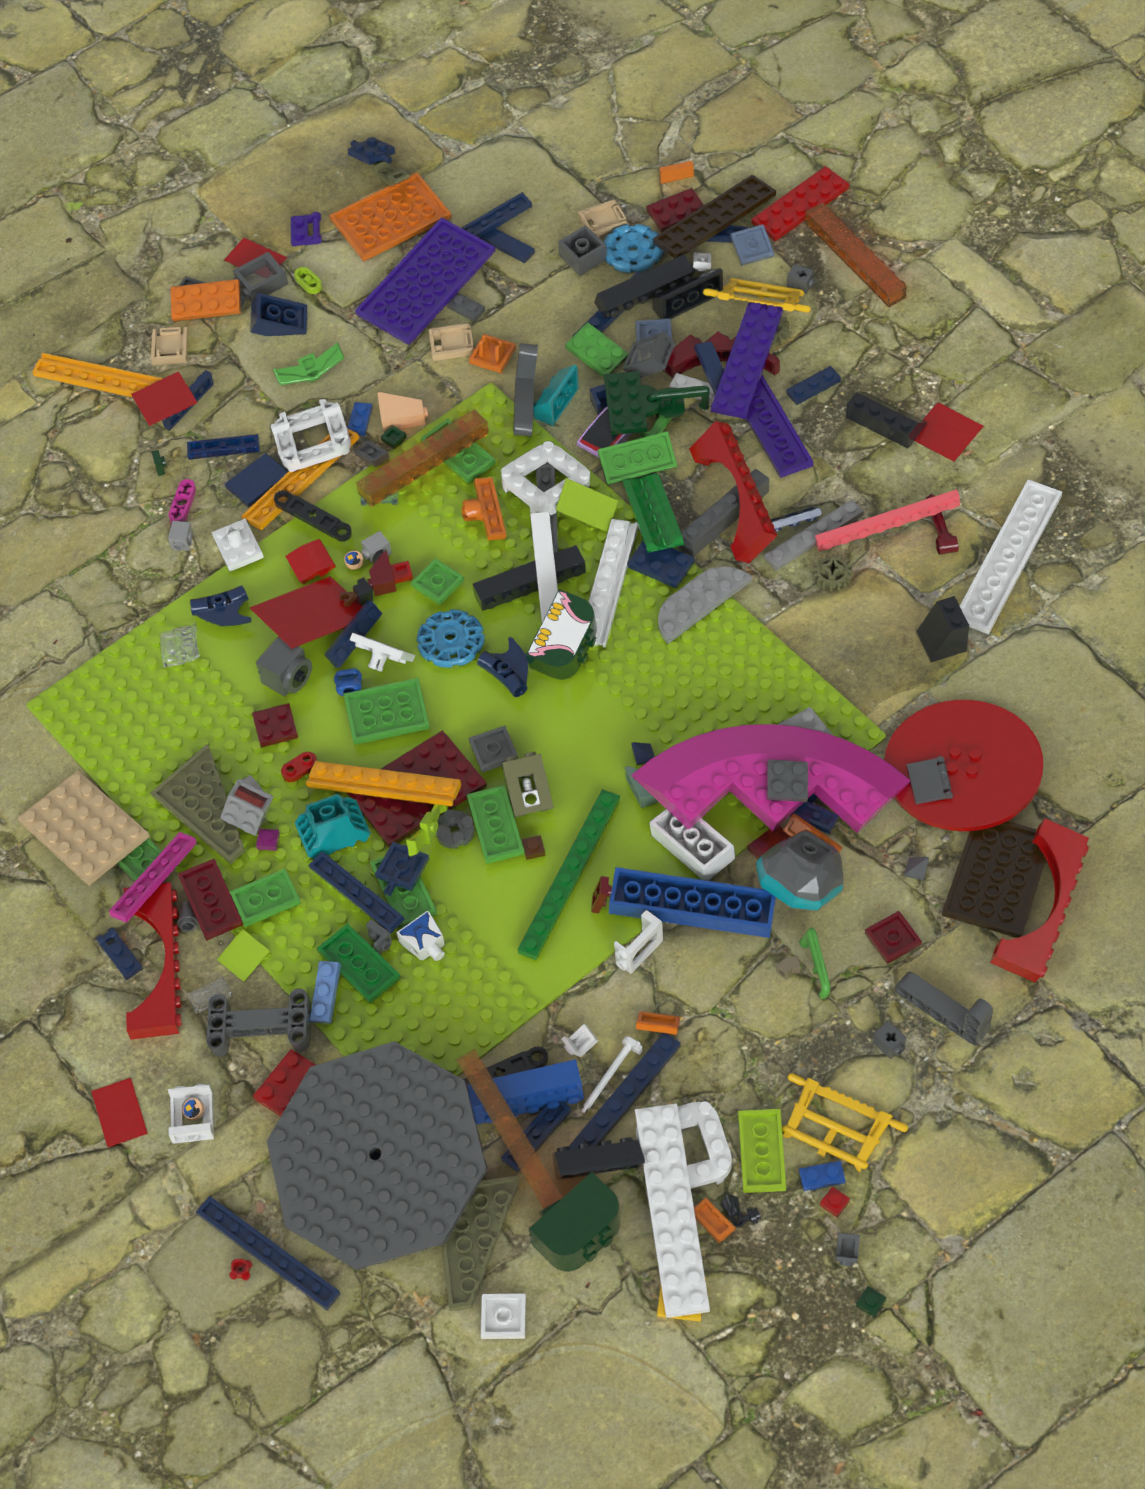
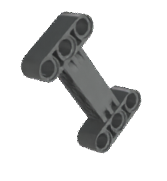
[206,988,311,1057]

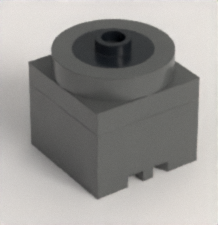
[256,636,312,697]

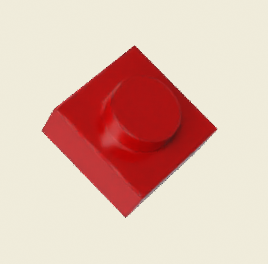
[391,561,413,584]
[820,1186,850,1218]

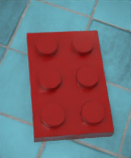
[253,1049,316,1117]

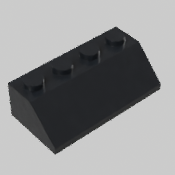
[652,268,723,319]
[846,392,927,448]
[552,1137,645,1180]

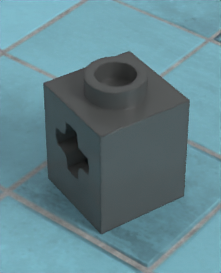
[787,264,815,294]
[873,1021,906,1059]

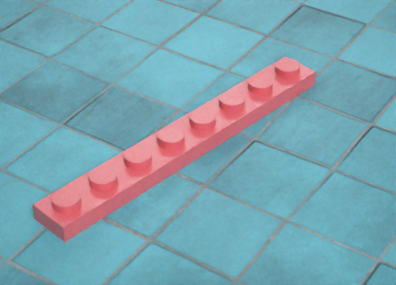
[815,489,960,552]

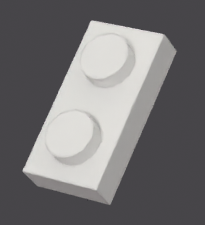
[693,252,711,271]

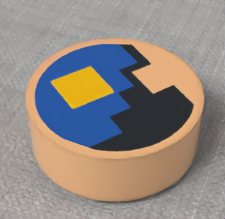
[344,551,363,570]
[182,1098,205,1120]

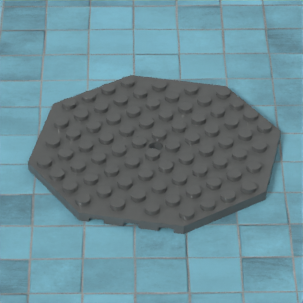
[267,1041,488,1270]

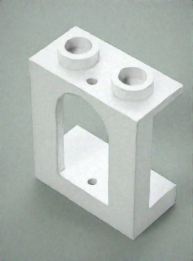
[614,910,663,974]
[168,1084,214,1144]

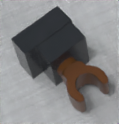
[340,577,373,607]

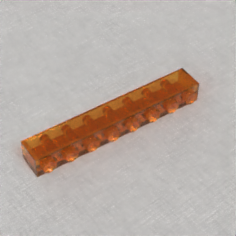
[805,203,907,307]
[356,409,489,507]
[456,1049,562,1209]

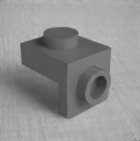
[836,1232,860,1266]

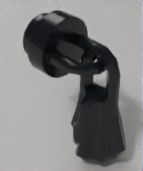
[721,1194,761,1228]

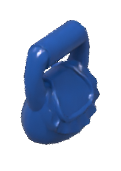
[334,668,362,696]

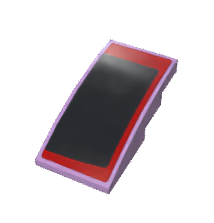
[576,407,647,458]

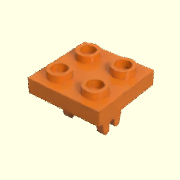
[469,334,516,373]

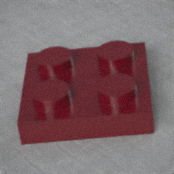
[252,703,298,748]
[865,911,922,964]

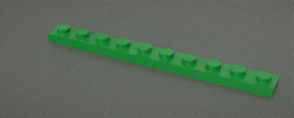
[518,789,620,960]

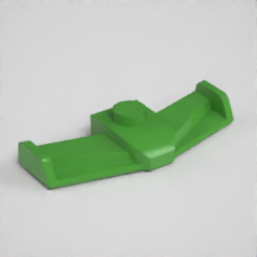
[273,342,345,385]

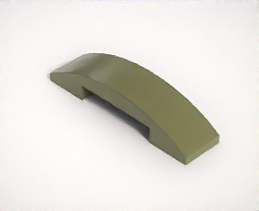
[369,161,410,186]

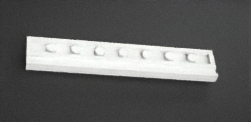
[589,519,638,647]

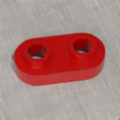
[281,752,317,782]

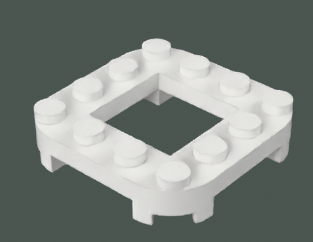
[271,399,351,472]
[501,441,590,515]
[636,1102,732,1189]

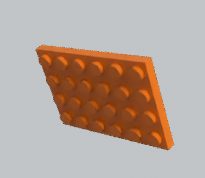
[329,172,452,262]

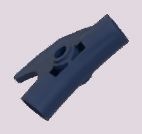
[190,585,252,626]
[477,637,528,697]

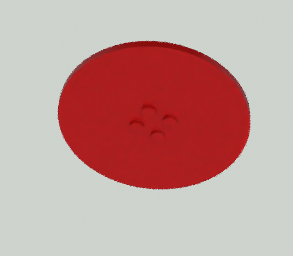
[884,700,1044,831]

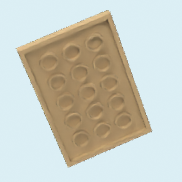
[17,770,150,886]

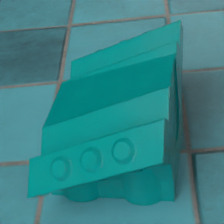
[295,794,371,859]

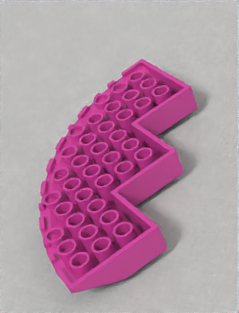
[631,724,911,833]

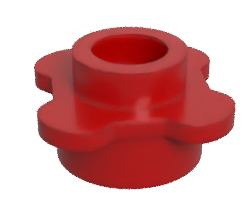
[229,1259,252,1281]

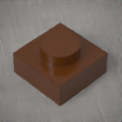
[521,835,546,860]

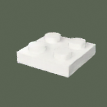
[481,1294,526,1339]

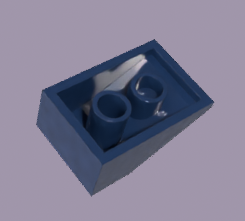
[250,293,307,336]

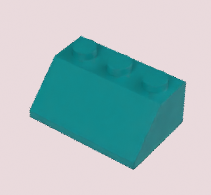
[533,365,579,426]

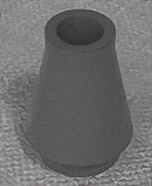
[178,901,198,932]

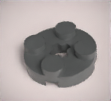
[436,809,474,849]

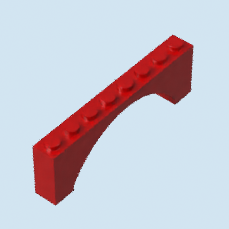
[689,421,777,564]
[990,818,1089,983]
[123,882,182,1040]

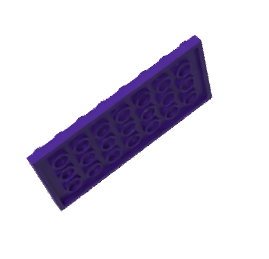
[355,217,496,345]

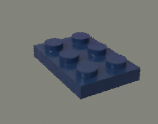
[627,541,695,589]

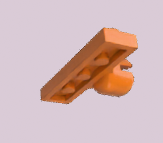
[462,477,507,540]

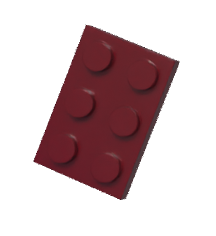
[646,188,704,233]

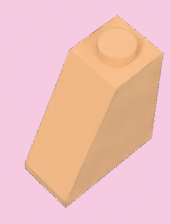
[377,392,428,432]

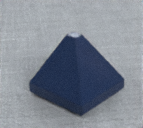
[631,742,655,766]

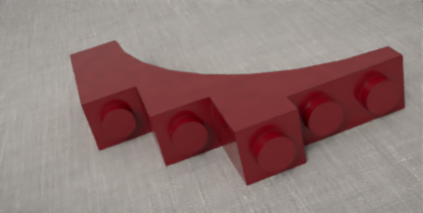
[662,331,780,378]

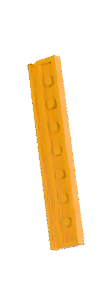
[32,353,163,397]
[242,428,359,531]
[306,761,462,806]

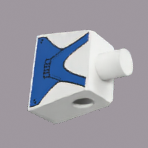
[397,911,445,961]

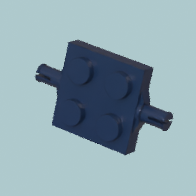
[348,137,395,165]
[375,842,429,896]

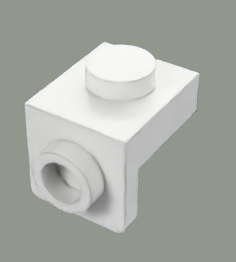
[562,1024,599,1057]

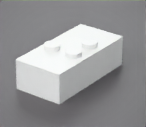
[650,809,735,881]

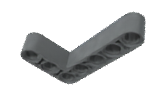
[513,343,538,437]
[895,971,993,1045]

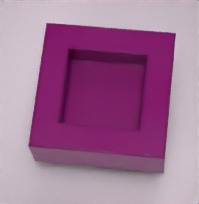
[256,829,280,851]

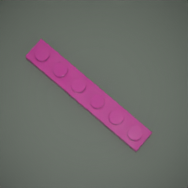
[109,832,197,923]

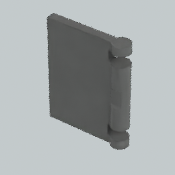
[907,756,953,804]

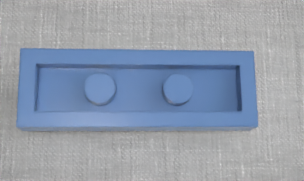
[310,961,341,1024]

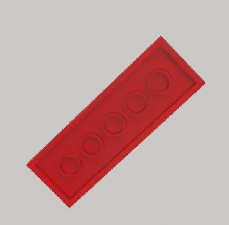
[751,166,849,242]

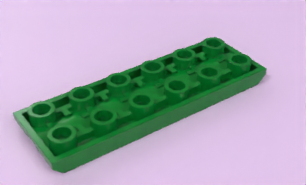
[622,473,684,552]

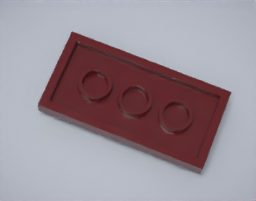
[178,858,243,941]

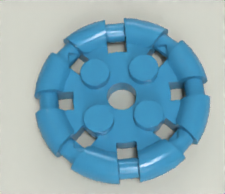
[603,224,664,273]
[417,609,485,668]

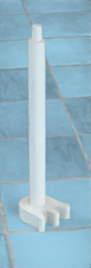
[581,1036,643,1114]

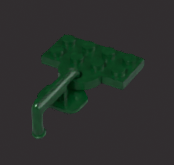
[603,371,710,435]

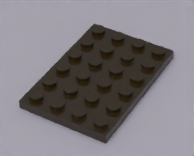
[942,821,1046,938]

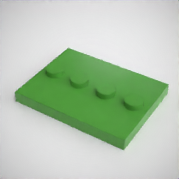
[343,678,430,745]

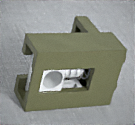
[502,752,554,818]

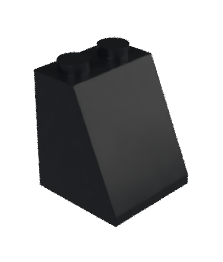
[916,596,969,663]

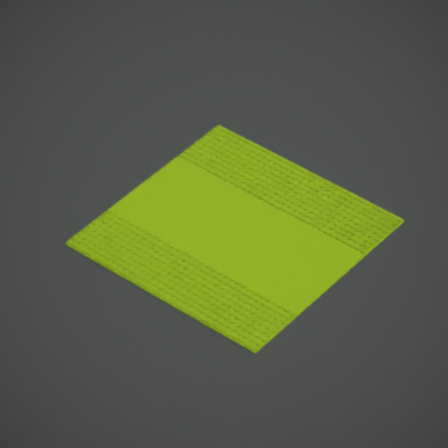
[26,383,886,1077]

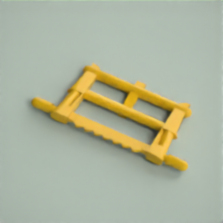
[703,278,811,313]
[782,1073,908,1172]

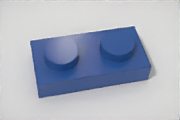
[348,402,373,436]
[799,1161,846,1192]

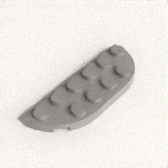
[658,567,752,644]

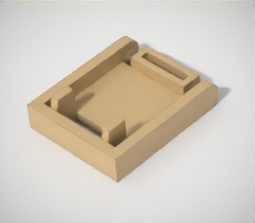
[578,200,629,238]
[429,323,474,361]
[151,327,189,365]

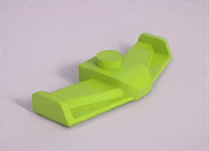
[406,804,448,857]

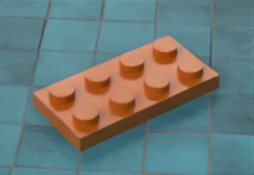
[170,279,241,322]

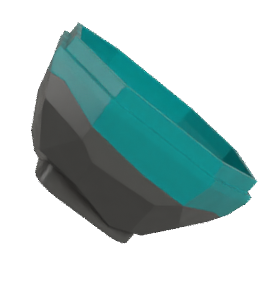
[756,831,844,910]

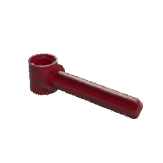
[926,494,959,555]

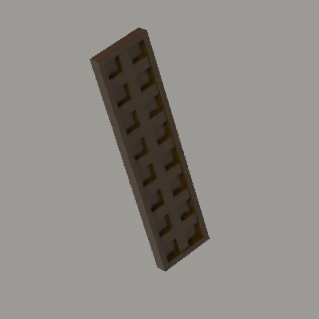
[653,175,776,259]

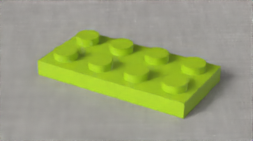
[738,1109,786,1193]

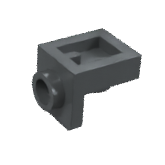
[366,919,392,954]

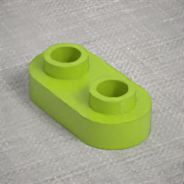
[294,267,322,294]

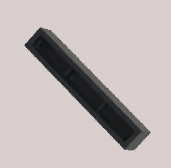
[594,254,695,319]
[473,545,586,611]

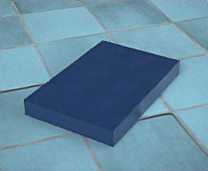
[225,453,288,508]

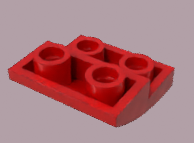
[285,539,336,585]

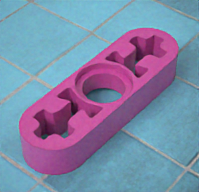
[168,479,196,524]

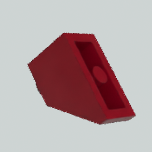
[367,551,397,596]

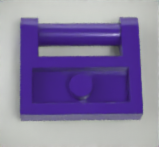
[291,212,322,246]

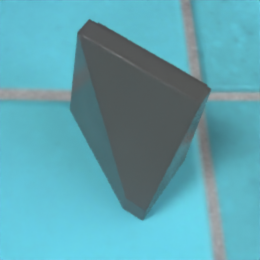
[904,857,929,881]

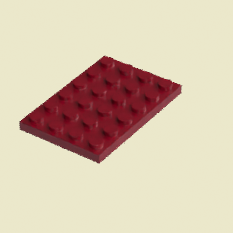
[346,730,487,848]

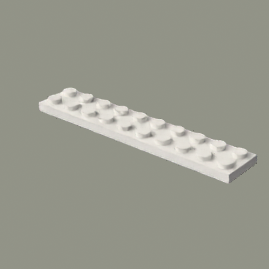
[960,480,1062,634]
[635,1104,710,1318]

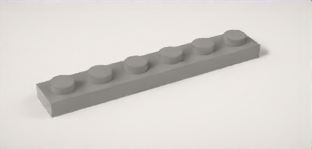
[764,499,864,571]

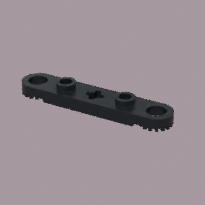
[274,490,352,542]
[463,1046,548,1084]

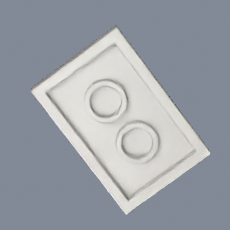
[211,519,264,572]
[350,633,415,672]

